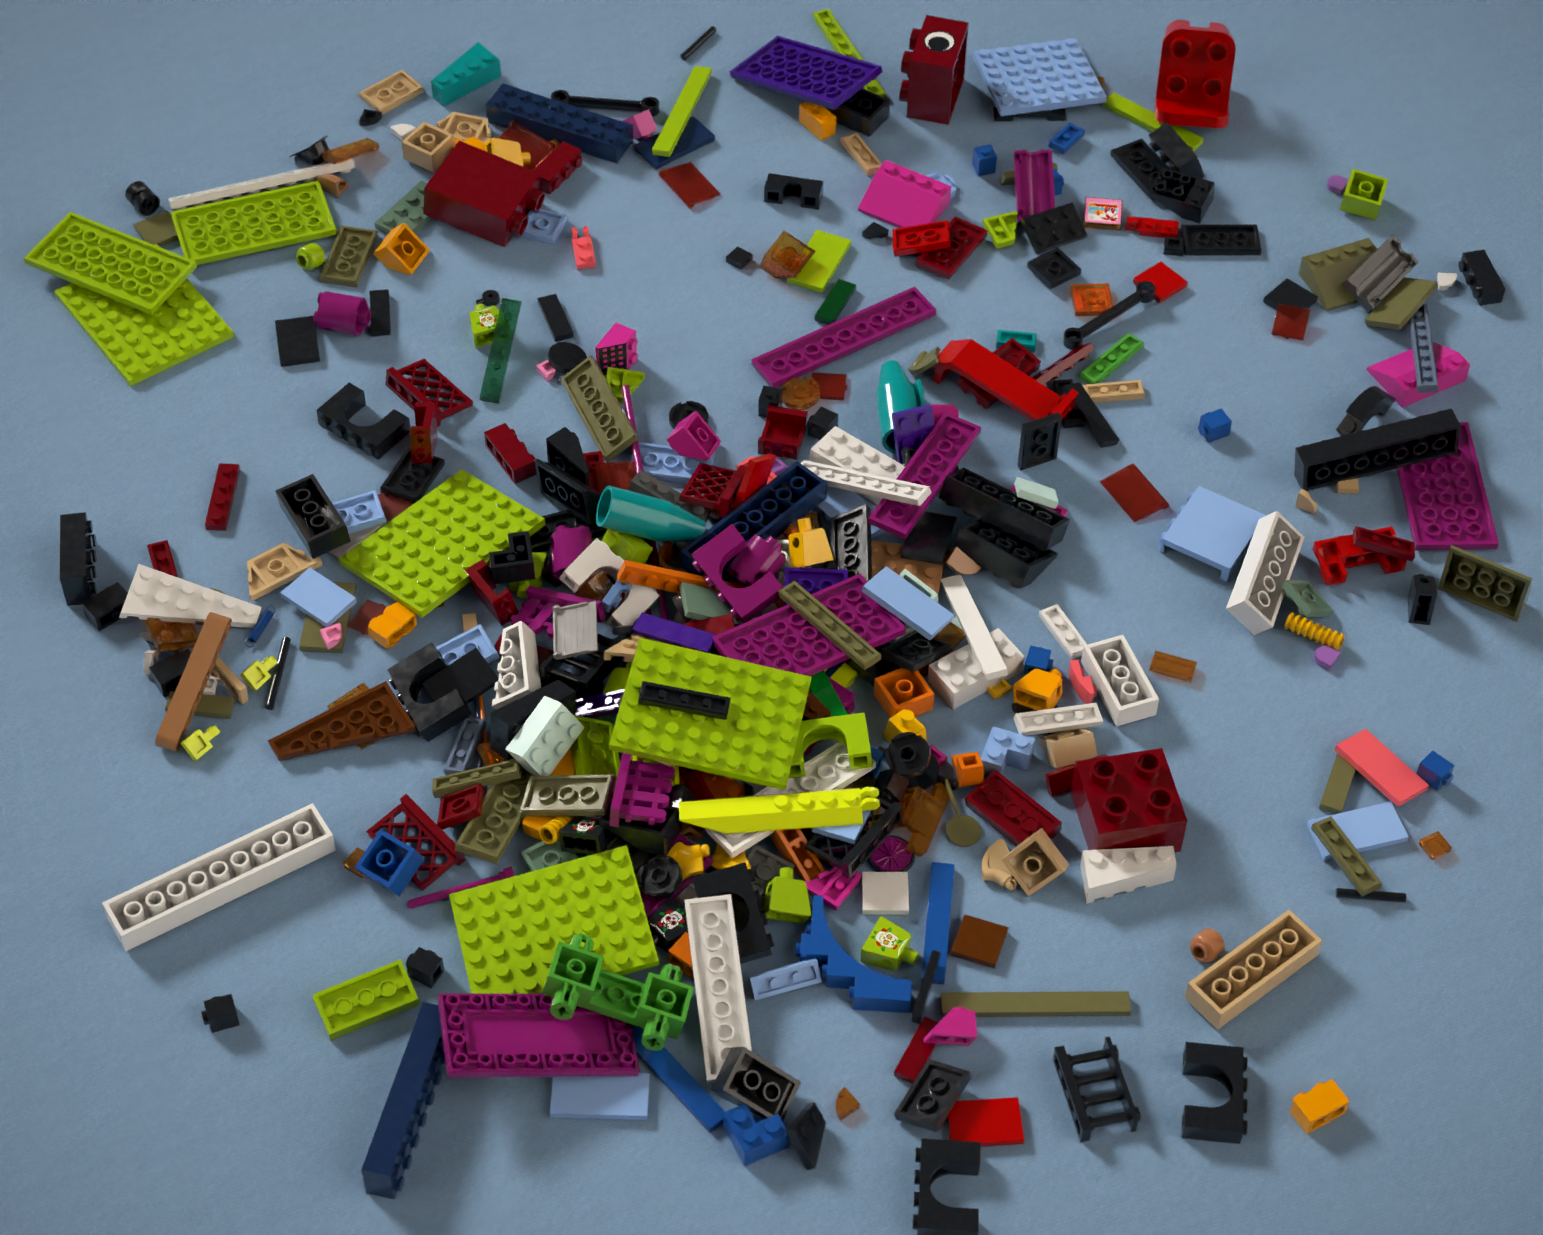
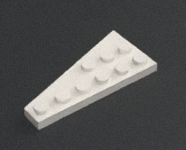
[119,564,262,628]

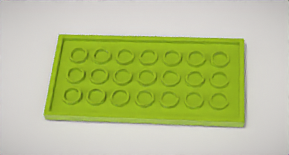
[171,180,337,265]
[24,212,197,315]

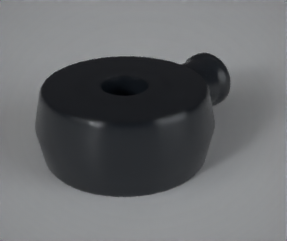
[476,290,500,307]

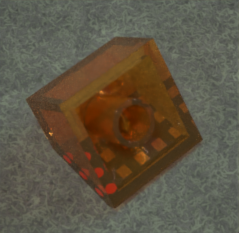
[759,231,815,278]

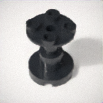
[885,732,939,792]

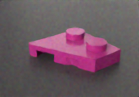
[805,867,862,911]

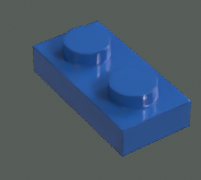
[1048,123,1085,154]

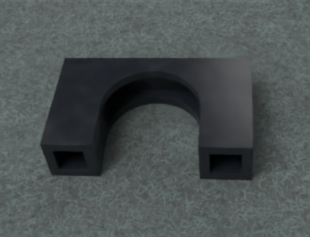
[316,382,410,460]
[387,642,473,742]
[692,862,775,964]
[1181,1042,1248,1144]
[912,1138,980,1235]

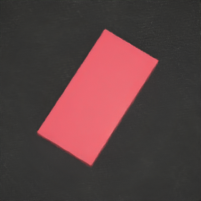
[1334,729,1429,807]

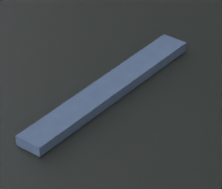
[1409,304,1438,393]

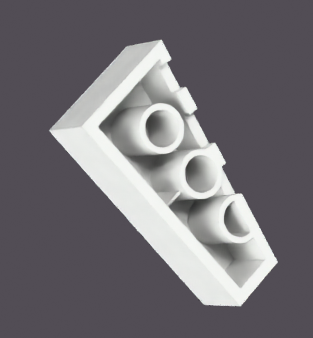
[492,621,541,710]
[1080,846,1177,904]

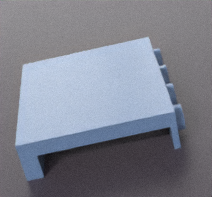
[1159,486,1266,582]

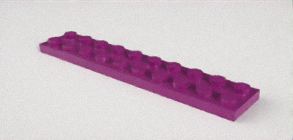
[752,286,937,388]

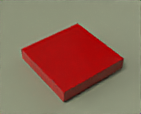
[1133,261,1188,303]

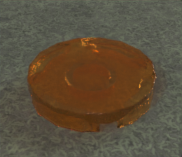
[782,377,821,410]

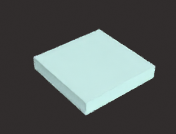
[1014,477,1058,509]

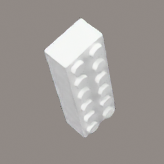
[810,426,905,505]
[1226,511,1305,635]

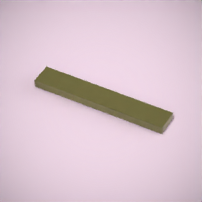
[778,581,881,670]

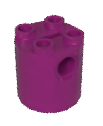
[313,291,371,336]
[551,525,593,583]
[725,534,787,588]

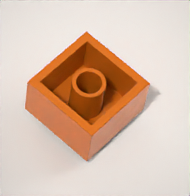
[874,668,934,718]

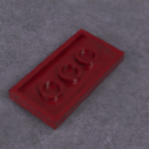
[916,216,988,280]

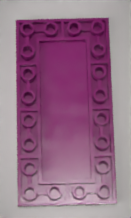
[438,994,640,1077]

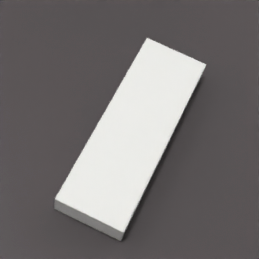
[1039,604,1087,660]

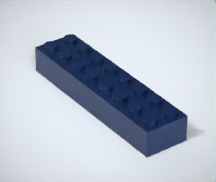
[485,84,633,164]
[681,461,827,580]
[361,1002,446,1200]

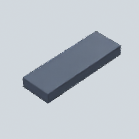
[443,717,487,775]

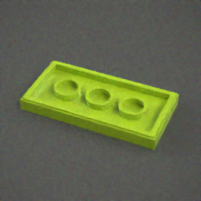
[787,230,851,293]

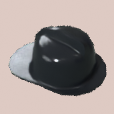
[289,136,331,165]

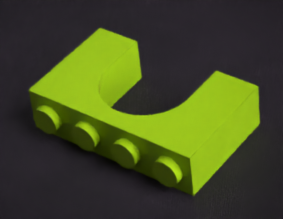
[788,712,873,778]

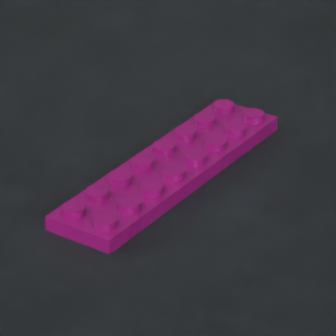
[868,412,981,539]

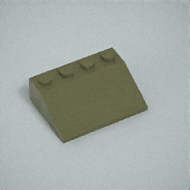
[1299,238,1377,311]
[1438,545,1532,622]

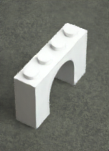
[559,538,660,628]

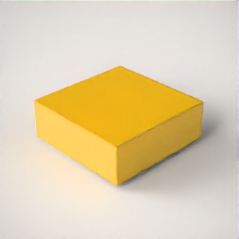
[987,679,1013,700]

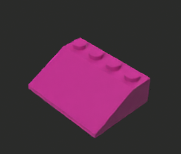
[858,160,951,228]
[1367,342,1470,407]

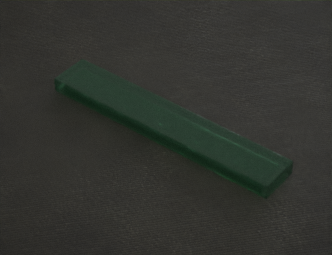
[480,298,522,404]

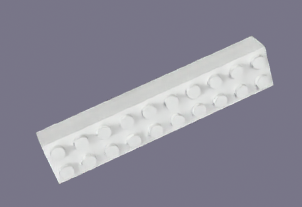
[102,803,336,951]

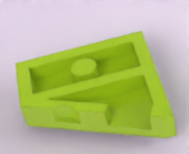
[982,211,1017,249]
[606,367,645,404]

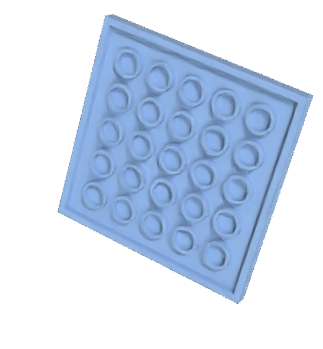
[973,38,1106,116]

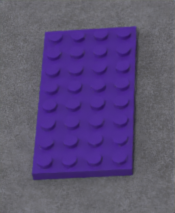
[730,36,882,110]

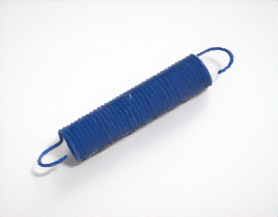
[245,605,275,647]

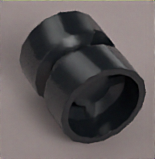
[125,181,160,216]

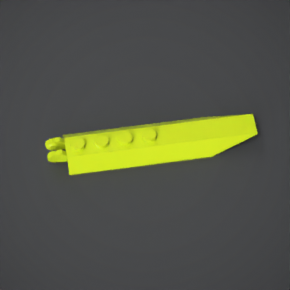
[679,787,880,834]

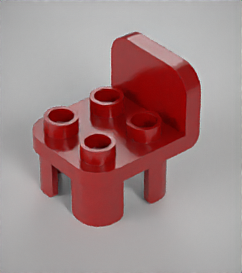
[1154,20,1236,128]

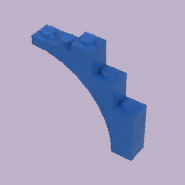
[795,895,912,1014]

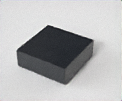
[1163,237,1184,256]
[726,246,753,269]

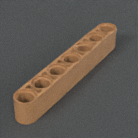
[155,612,232,752]

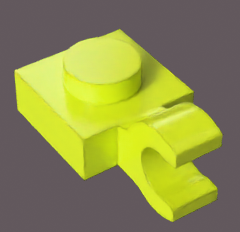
[240,655,278,691]
[180,725,220,761]

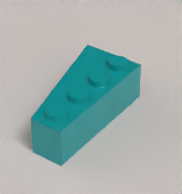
[431,42,501,107]

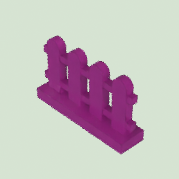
[510,586,606,639]
[609,753,675,827]

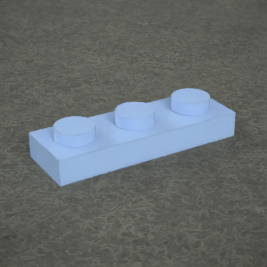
[748,958,822,1000]

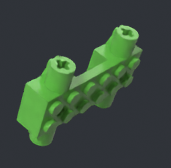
[542,933,694,1051]

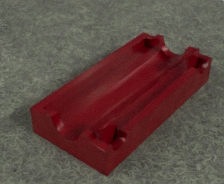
[957,337,1041,409]
[965,769,1062,846]

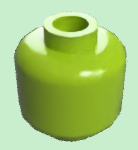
[296,243,325,271]

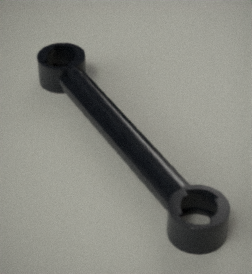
[551,90,659,117]
[1063,281,1156,350]

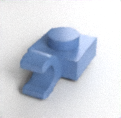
[602,579,632,613]

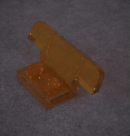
[896,782,950,857]

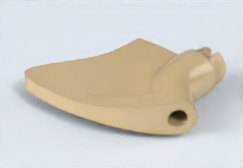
[981,839,1017,890]

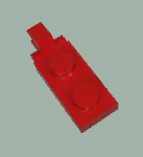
[1126,217,1179,238]

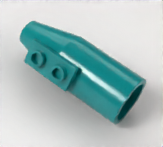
[876,360,927,453]
[596,485,705,542]

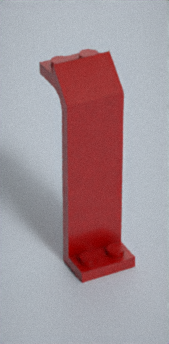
[933,339,1079,421]

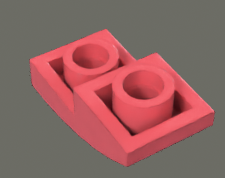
[1068,660,1097,704]

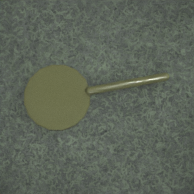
[944,779,981,847]

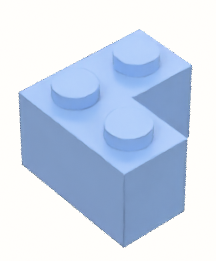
[981,726,1035,778]

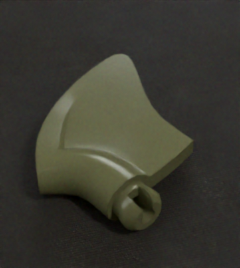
[908,347,941,377]

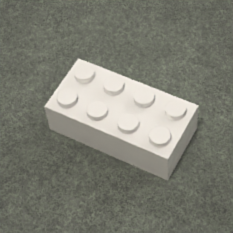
[928,628,1024,709]
[1081,635,1159,727]

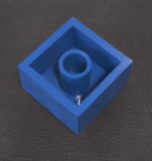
[355,829,425,897]

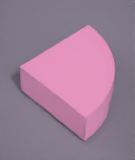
[536,360,556,382]
[320,623,342,649]

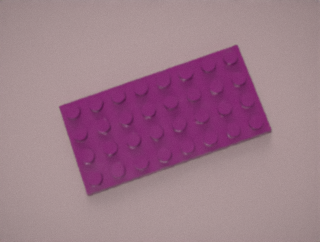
[1388,422,1499,551]
[712,573,906,676]

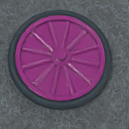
[868,835,915,872]

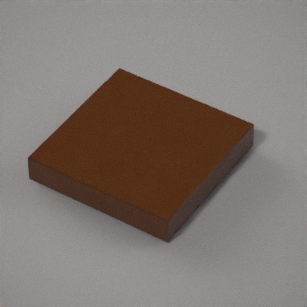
[950,914,1009,969]

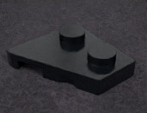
[786,1102,826,1170]

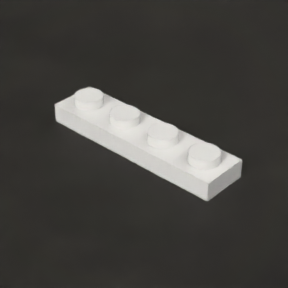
[1013,703,1103,736]

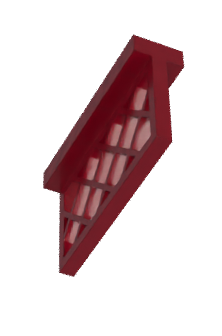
[386,359,473,427]
[679,463,747,518]
[366,794,466,891]

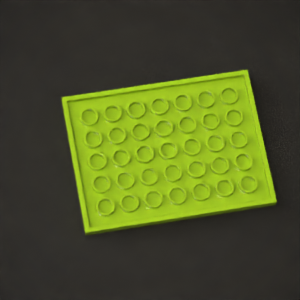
[54,244,234,387]
[339,469,546,618]
[608,637,812,790]
[449,845,660,994]

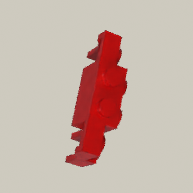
[1312,526,1407,586]

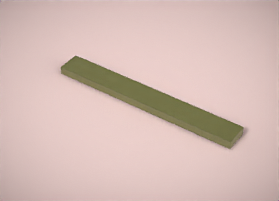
[940,991,1131,1017]

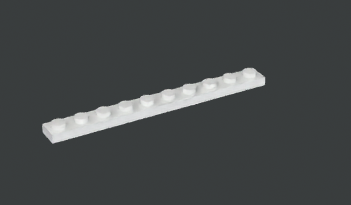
[168,158,355,211]

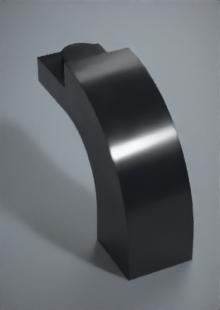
[1336,386,1396,435]

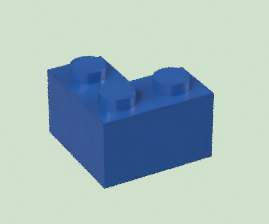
[723,1103,789,1166]

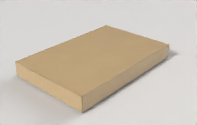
[359,70,424,115]

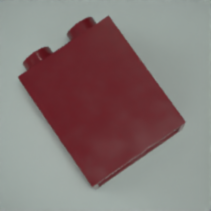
[423,141,545,247]

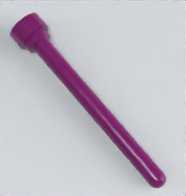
[407,867,514,909]

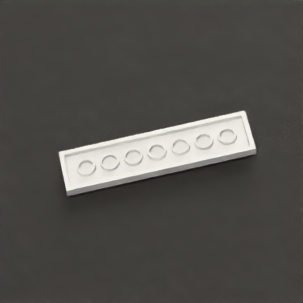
[705,742,876,858]
[684,894,752,1083]

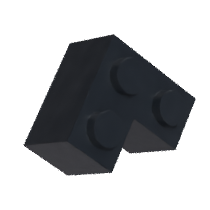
[489,531,536,585]

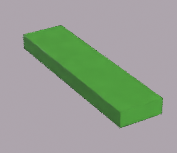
[1079,333,1144,384]

